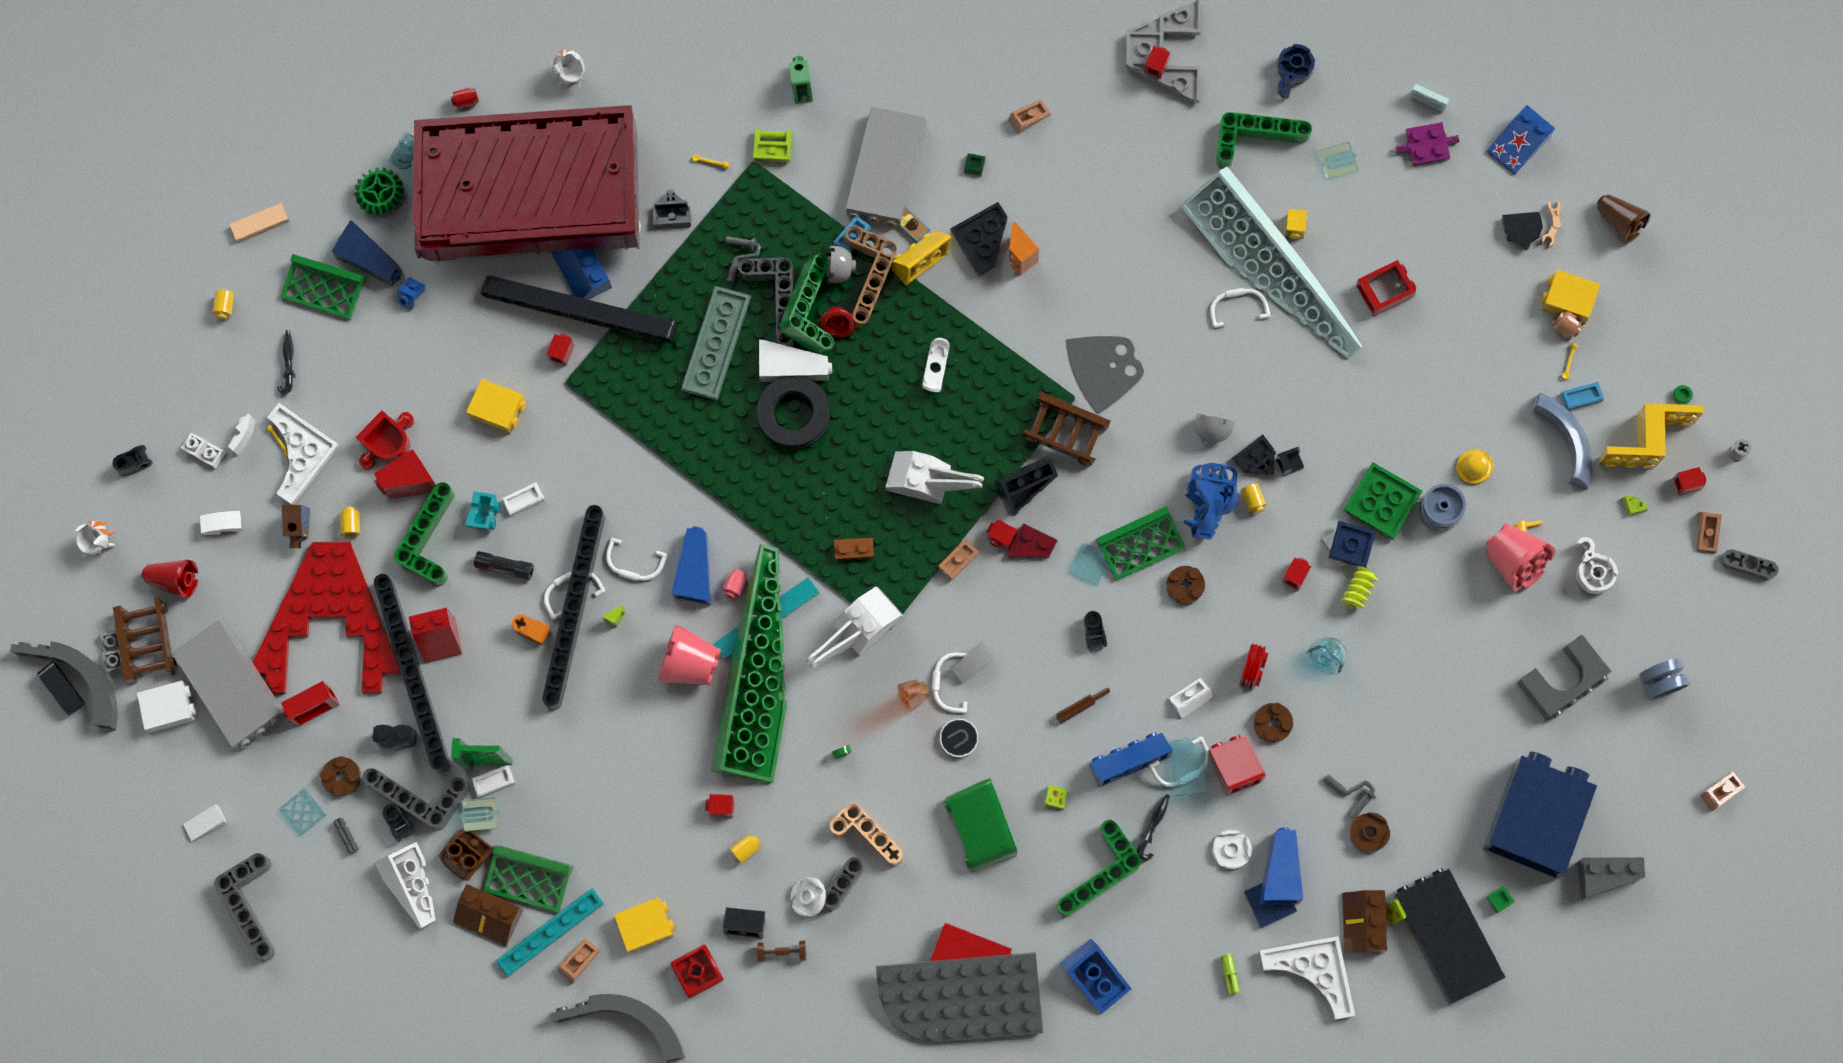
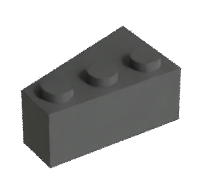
[1579,857,1645,900]

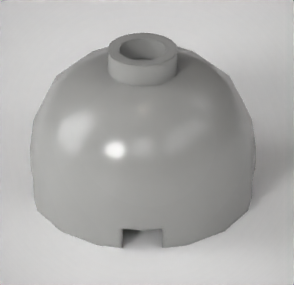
[827,246,856,283]
[1195,413,1235,445]

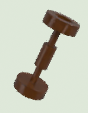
[757,940,806,963]

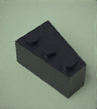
[994,457,1058,516]

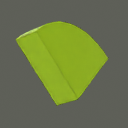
[1622,496,1648,516]

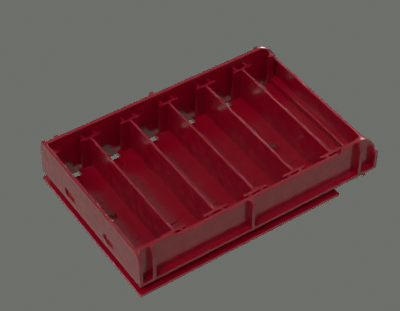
[412,105,640,263]

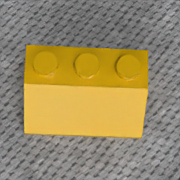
[892,230,951,285]

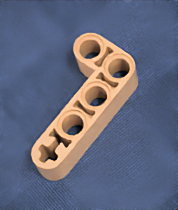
[830,803,903,866]

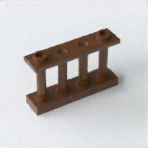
[1022,391,1111,466]
[113,597,177,685]

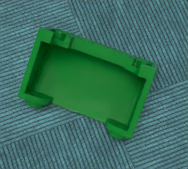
[943,778,1017,872]

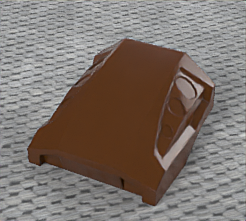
[439,827,494,881]

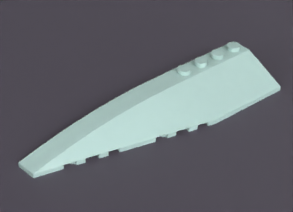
[1180,167,1362,358]

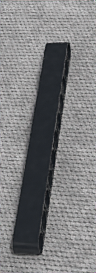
[480,275,679,343]
[542,505,605,710]
[373,574,451,773]

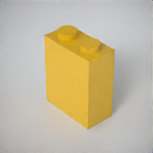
[1541,269,1601,324]
[466,379,526,434]
[614,897,676,954]

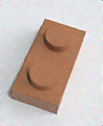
[938,539,979,580]

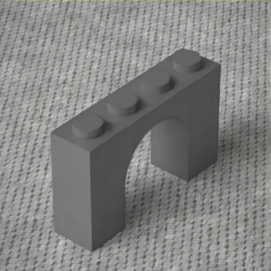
[1517,634,1612,720]

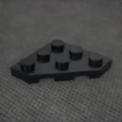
[950,202,1008,276]

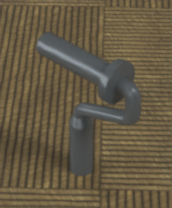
[725,236,761,283]
[1324,774,1376,819]

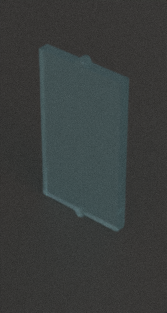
[1170,737,1207,797]

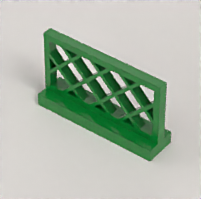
[280,254,367,319]
[1095,506,1185,580]
[451,738,513,771]
[484,845,574,912]

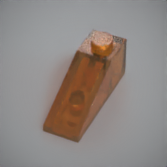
[897,679,929,712]

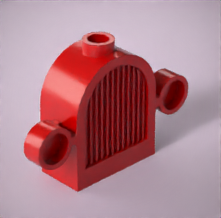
[356,410,414,470]

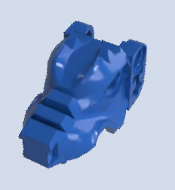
[1184,463,1239,540]

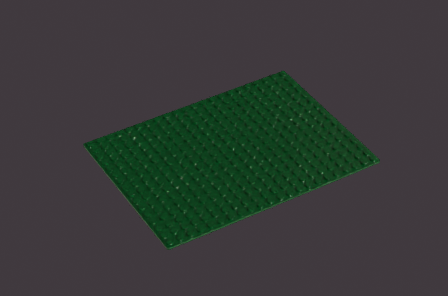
[566,161,1075,630]

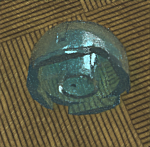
[388,132,414,169]
[1307,637,1347,675]

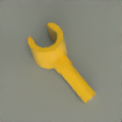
[1515,520,1542,532]

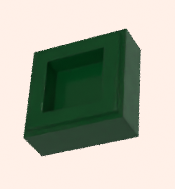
[964,153,986,176]

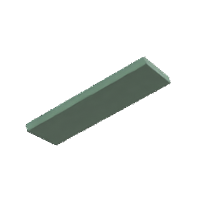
[681,286,751,401]

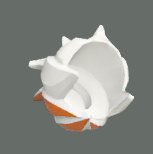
[551,50,585,88]
[75,521,115,557]

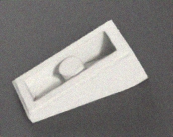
[183,804,227,841]

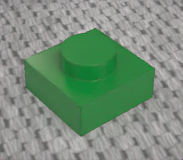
[1486,885,1515,914]

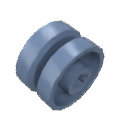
[1420,484,1466,531]
[1639,658,1690,700]

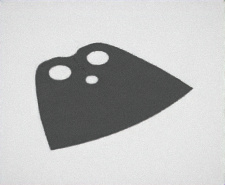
[1066,336,1144,414]

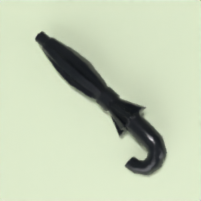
[277,330,296,395]
[1137,794,1170,861]

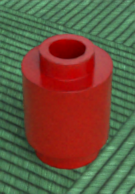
[450,87,479,110]

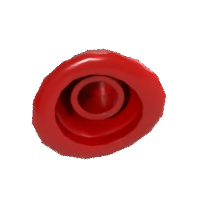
[819,307,856,337]

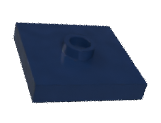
[1328,521,1376,568]
[1244,883,1297,928]

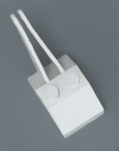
[885,451,984,504]
[806,587,903,668]

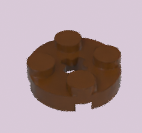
[1166,566,1205,605]
[1254,703,1293,743]
[320,756,361,796]
[1350,812,1391,852]

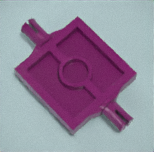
[1396,122,1459,166]

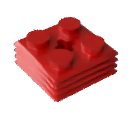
[1239,643,1269,690]
[670,944,724,998]

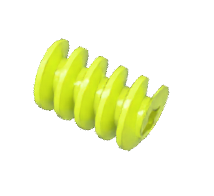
[1341,566,1379,609]

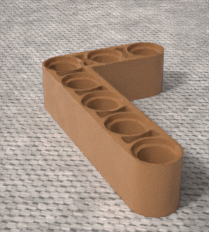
[843,226,897,328]

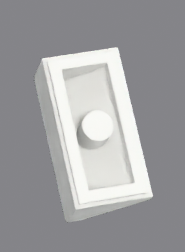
[1168,678,1213,718]

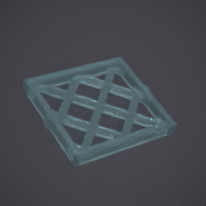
[279,788,326,836]

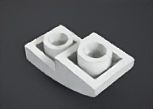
[228,414,256,456]
[181,433,226,469]
[199,511,241,535]

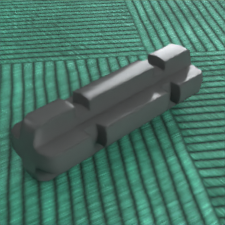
[333,817,359,854]

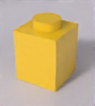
[1285,209,1307,239]

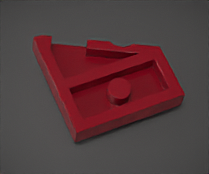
[1007,523,1058,558]

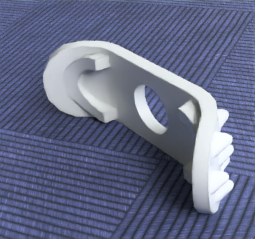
[922,338,950,392]

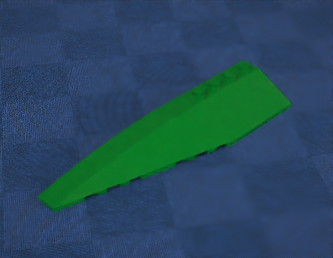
[711,544,787,783]

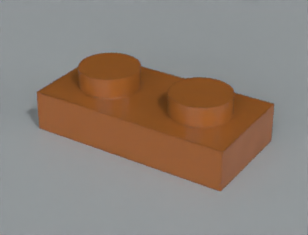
[834,538,874,560]

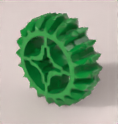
[354,167,405,217]

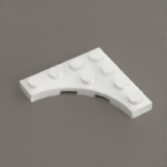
[267,403,339,505]
[1259,936,1355,1020]

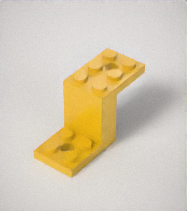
[1599,403,1704,469]

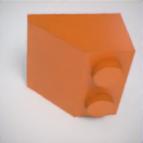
[1009,222,1039,275]

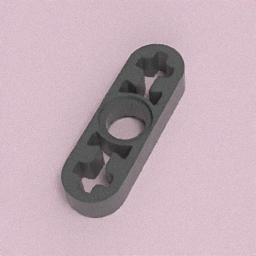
[1721,549,1779,580]

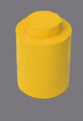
[212,290,234,319]
[1240,483,1267,514]
[340,507,360,537]
[730,834,761,864]

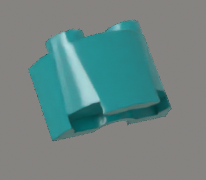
[465,491,501,530]

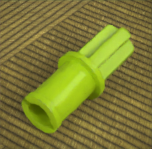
[1220,954,1240,995]

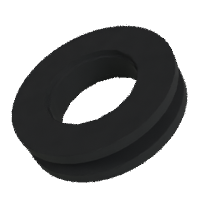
[757,376,830,450]

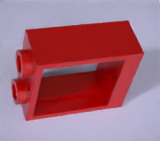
[1356,260,1416,317]
[281,681,340,727]

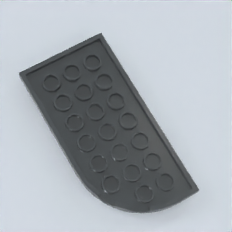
[876,952,1043,1042]

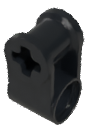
[112,445,152,476]
[1084,611,1107,650]
[382,804,416,843]

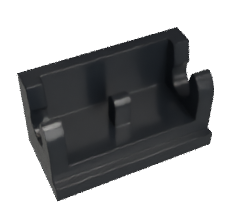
[723,907,766,938]

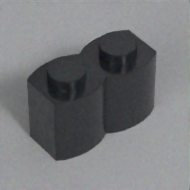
[373,724,417,748]

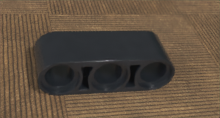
[37,661,85,716]

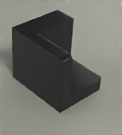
[1276,446,1304,476]

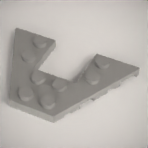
[1126,0,1201,103]

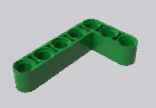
[1216,112,1312,169]
[780,254,834,355]
[394,482,454,586]
[1057,820,1141,917]

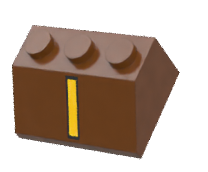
[453,884,523,946]
[1342,890,1387,953]

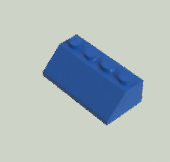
[551,226,612,300]
[1089,732,1173,788]

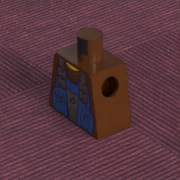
[282,505,310,549]

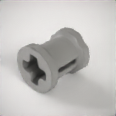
[1729,439,1752,461]

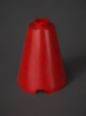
[141,560,199,598]

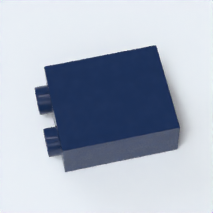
[1483,751,1597,879]

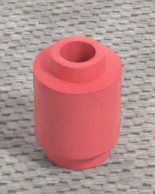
[722,569,747,599]

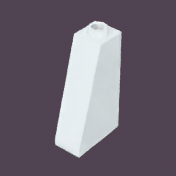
[759,340,832,382]

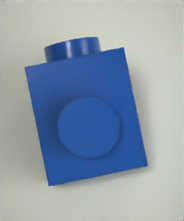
[396,277,426,310]

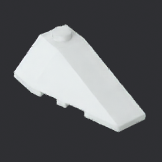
[375,842,436,929]

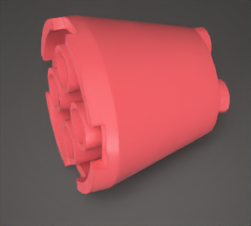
[1486,523,1555,592]
[658,625,721,686]

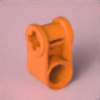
[512,614,551,645]

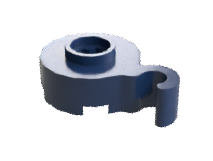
[1277,44,1315,99]

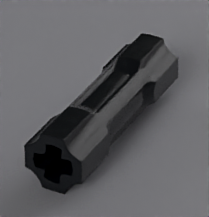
[474,551,534,580]

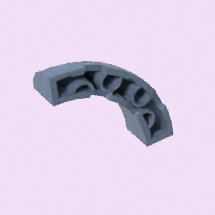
[1533,393,1592,489]

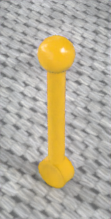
[692,154,729,169]
[1561,343,1578,380]
[267,425,288,458]

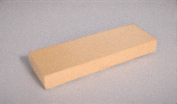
[230,203,289,242]

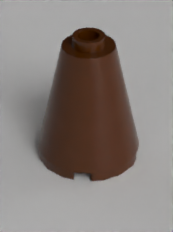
[1597,194,1651,243]

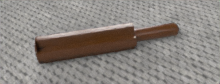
[1056,688,1110,724]

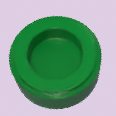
[1672,385,1693,405]
[831,745,852,759]

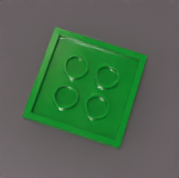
[1343,462,1423,540]

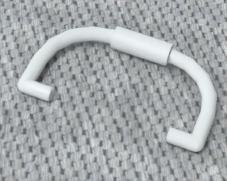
[1210,288,1271,328]
[606,538,667,581]
[544,570,605,620]
[932,652,967,713]
[1148,737,1210,787]

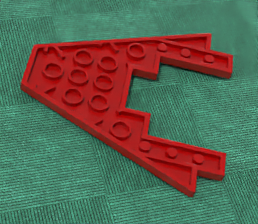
[252,542,401,694]

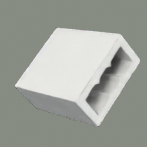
[137,681,197,733]

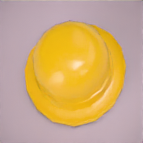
[1456,449,1494,484]

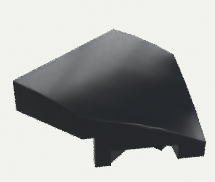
[653,189,691,229]
[1502,212,1543,251]
[1232,434,1276,476]

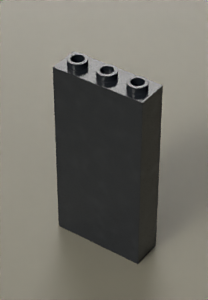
[1393,868,1506,1005]

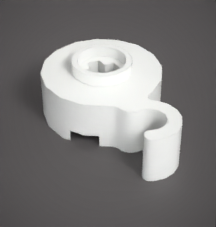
[1575,537,1618,594]

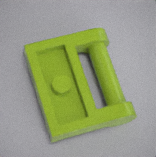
[753,129,793,162]

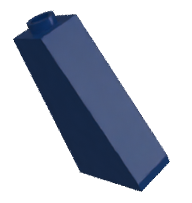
[671,526,712,605]
[1259,827,1303,905]

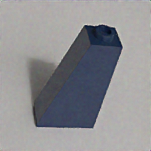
[331,220,402,286]

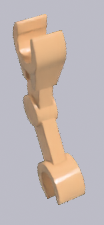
[1541,201,1561,248]

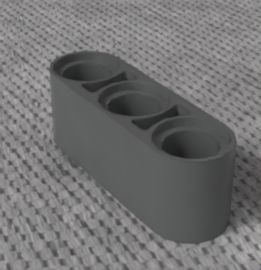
[824,857,864,910]

